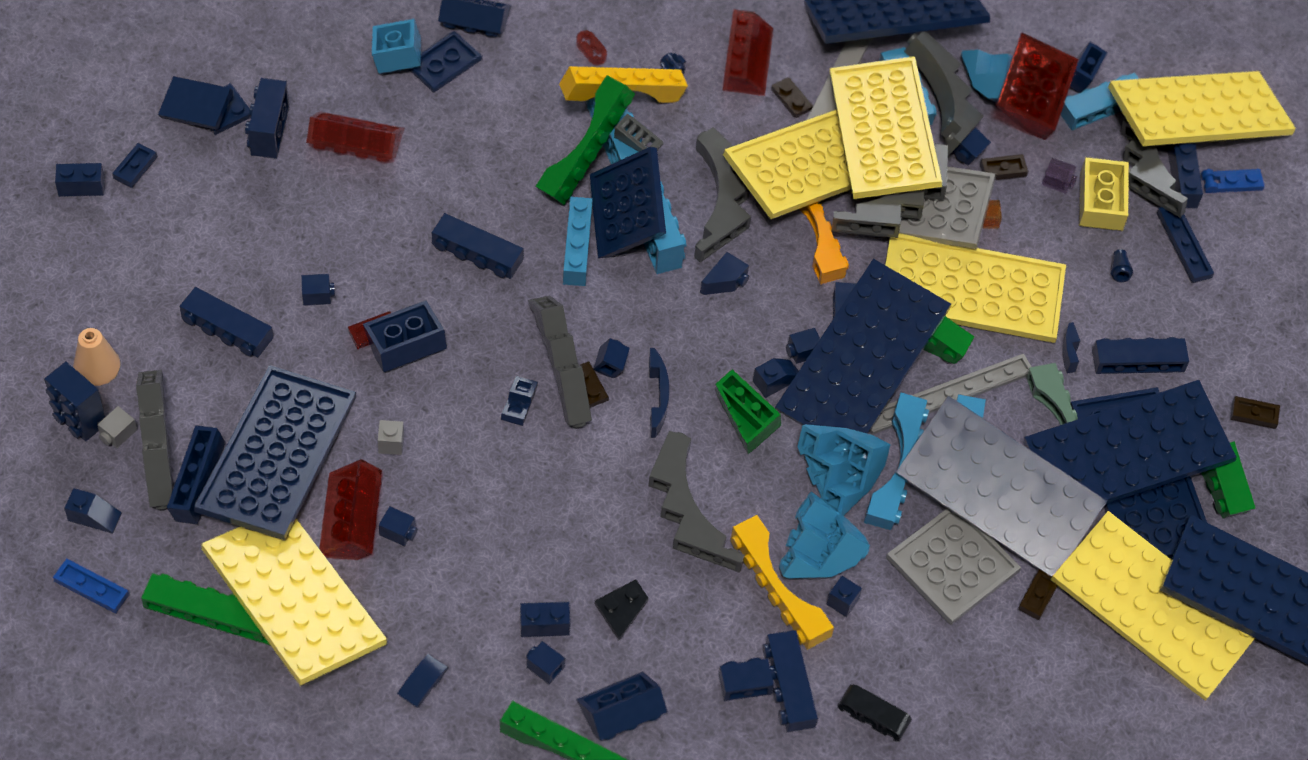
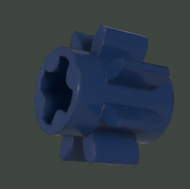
[660,53,686,74]

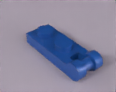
[1201,169,1265,193]

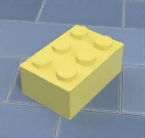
[1079,157,1129,231]

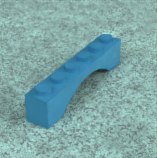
[864,393,929,530]

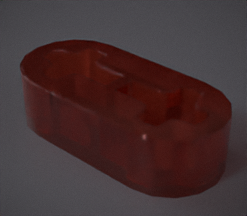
[576,30,607,65]

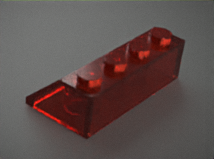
[723,9,773,96]
[306,111,404,162]
[319,459,382,560]

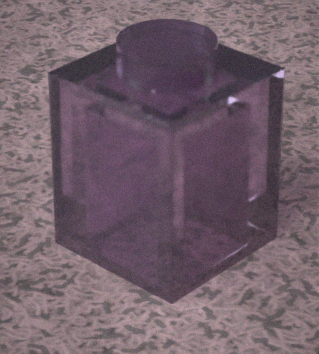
[1042,158,1078,194]

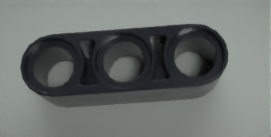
[837,684,912,741]

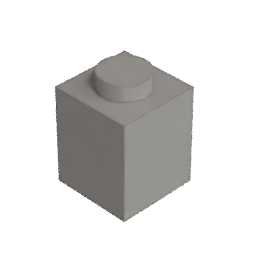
[97,406,137,448]
[378,420,404,455]

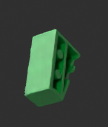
[923,316,974,364]
[715,369,781,454]
[1201,441,1256,519]

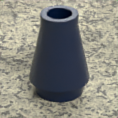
[1111,249,1133,282]

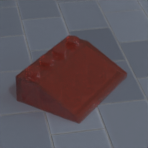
[996,32,1079,140]

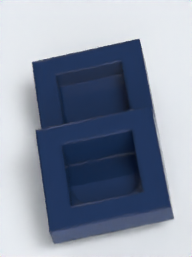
[1062,322,1080,374]
[501,376,538,426]
[397,654,449,708]

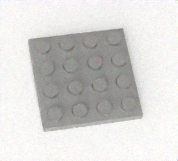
[899,167,996,249]
[886,509,1021,625]

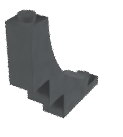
[904,31,984,155]
[1121,119,1188,217]
[694,127,751,263]
[831,143,948,238]
[528,295,592,428]
[136,369,173,509]
[648,430,745,573]

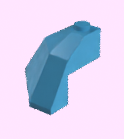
[962,49,1051,107]
[797,424,891,516]
[779,492,870,578]

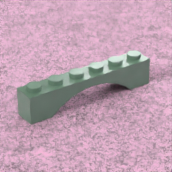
[1026,363,1078,425]

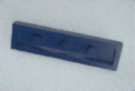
[1157,207,1214,283]

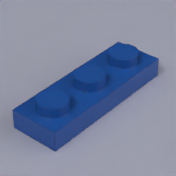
[53,558,129,614]

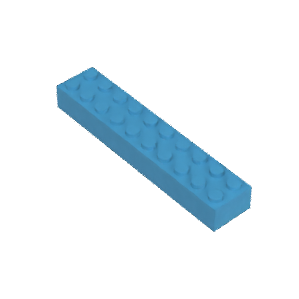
[585,97,686,275]

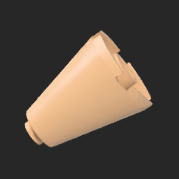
[73,328,120,386]

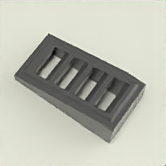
[614,114,663,152]

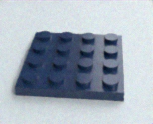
[589,147,666,258]

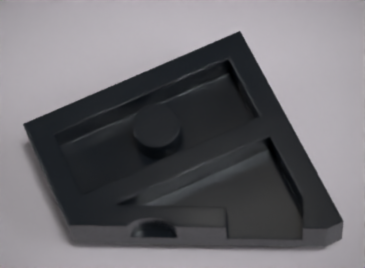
[594,579,648,640]

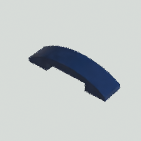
[649,348,669,438]

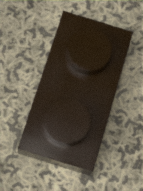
[771,77,813,119]
[980,154,1028,180]
[580,361,609,408]
[1231,396,1280,429]
[1018,569,1058,620]

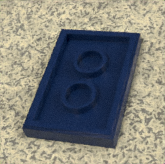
[407,31,482,93]
[158,76,233,130]

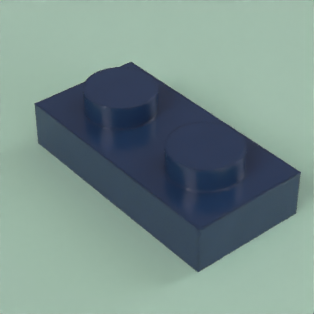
[112,143,157,188]

